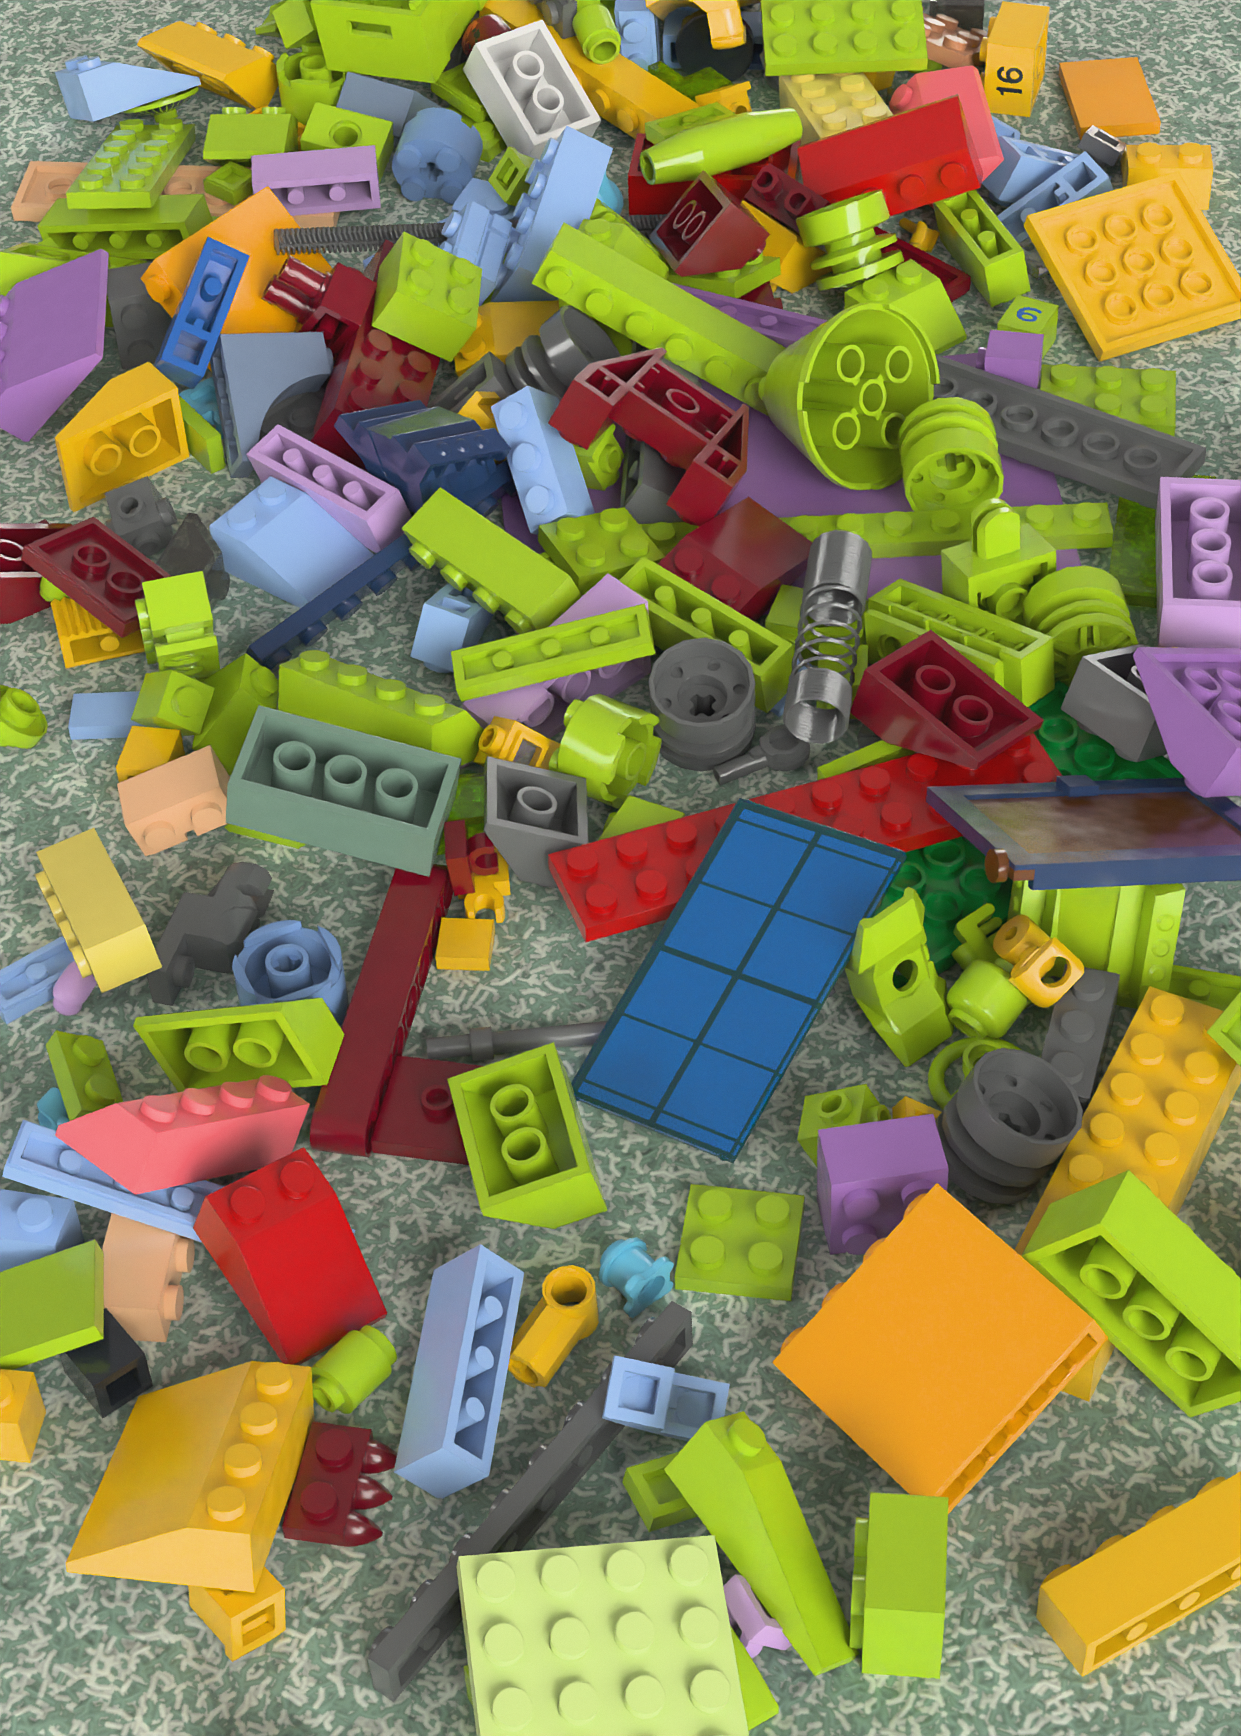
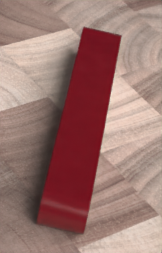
[310,864,453,1158]

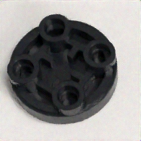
[675,10,755,83]

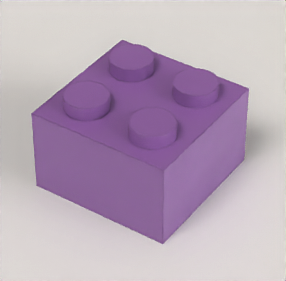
[817,1114,949,1255]

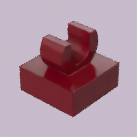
[444,819,499,896]

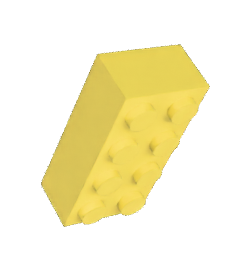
[779,72,893,145]

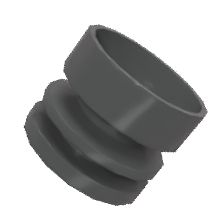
[505,305,621,402]
[648,638,756,772]
[935,1048,1083,1204]

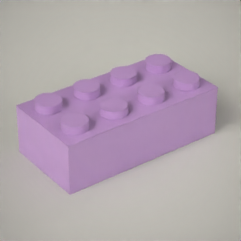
[1155,477,1241,648]

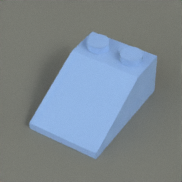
[55,55,201,122]
[209,476,374,608]

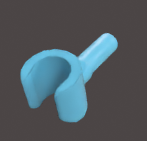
[37,1087,69,1130]

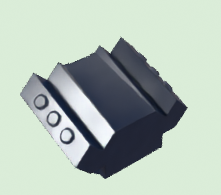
[334,400,511,513]

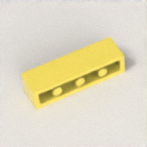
[34,828,162,993]

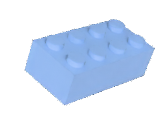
[491,126,613,302]

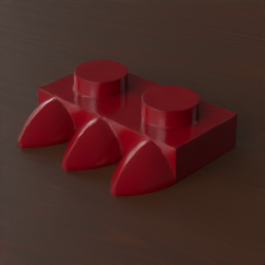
[282,1421,397,1547]

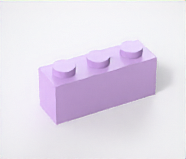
[251,145,381,216]

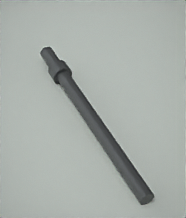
[426,1020,615,1061]

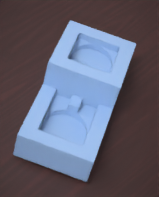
[602,1356,730,1441]

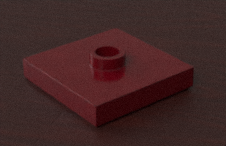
[371,1055,483,1165]

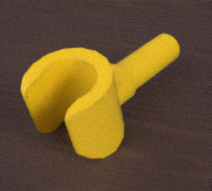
[899,218,940,253]

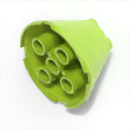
[758,302,940,490]

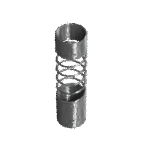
[783,530,872,744]

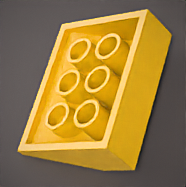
[66,1361,315,1593]

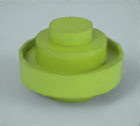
[0,685,48,749]

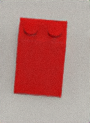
[193,1147,387,1365]

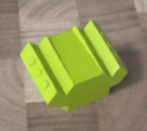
[1007,880,1186,1007]

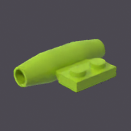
[640,102,803,185]

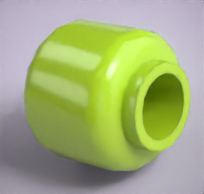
[946,958,1028,1040]

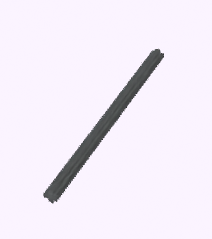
[273,214,667,255]

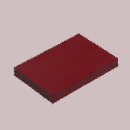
[21,517,172,638]

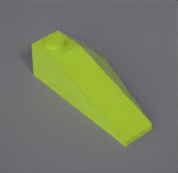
[664,1411,860,1676]

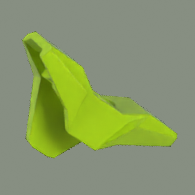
[845,887,955,1067]

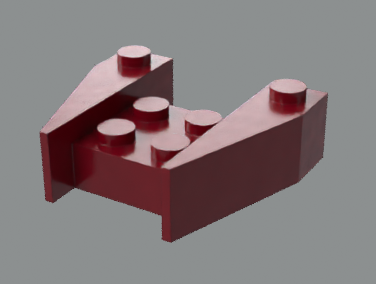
[548,347,749,526]

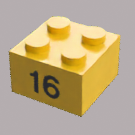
[979,1,1050,117]

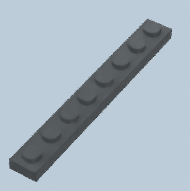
[368,1301,693,1702]

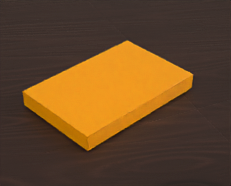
[1058,57,1161,140]

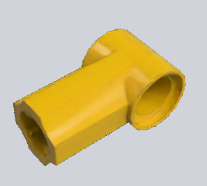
[508,1265,599,1388]

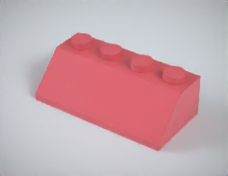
[889,65,1004,209]
[55,1075,310,1195]

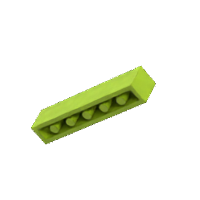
[532,222,786,416]

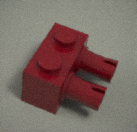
[261,255,378,357]

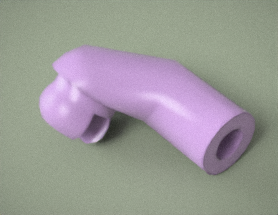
[52,961,98,1016]

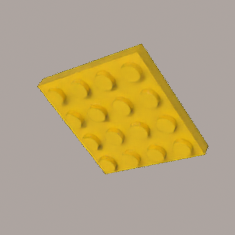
[1024,171,1241,362]

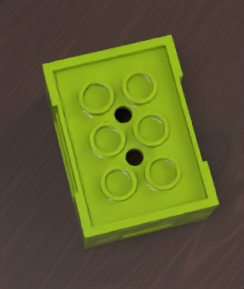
[310,0,488,84]

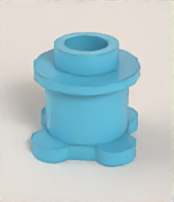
[598,1237,674,1318]

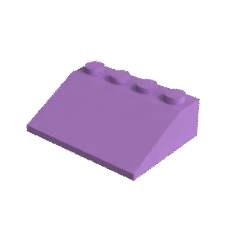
[0,249,109,442]
[1133,647,1241,798]

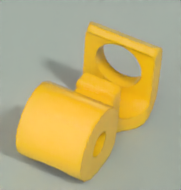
[993,915,1084,1008]

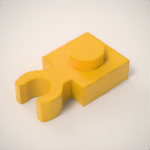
[458,845,511,923]

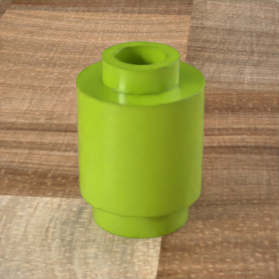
[572,4,621,64]
[311,1325,397,1414]

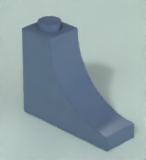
[210,332,333,478]

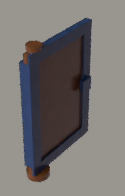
[926,775,1241,890]

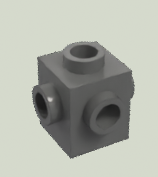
[105,476,177,556]

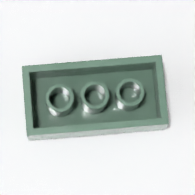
[225,705,461,877]

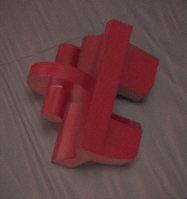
[744,163,830,237]

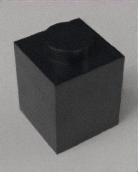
[59,1308,153,1418]

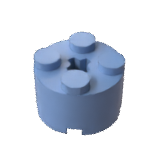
[392,107,483,205]
[232,920,348,1026]

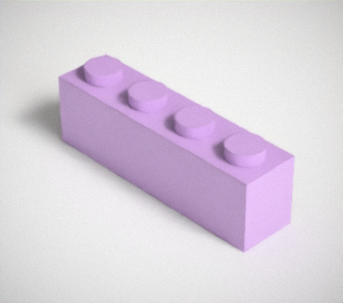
[246,424,412,553]

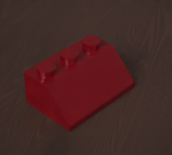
[649,170,770,277]

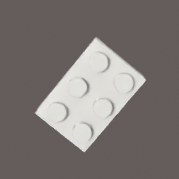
[463,20,601,160]

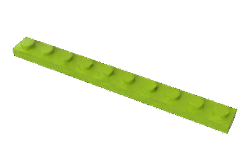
[639,502,1114,558]

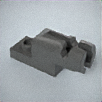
[146,862,274,1006]

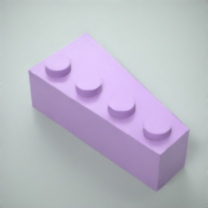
[462,574,651,762]

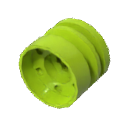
[796,189,904,291]
[898,397,1004,511]
[1022,566,1139,687]

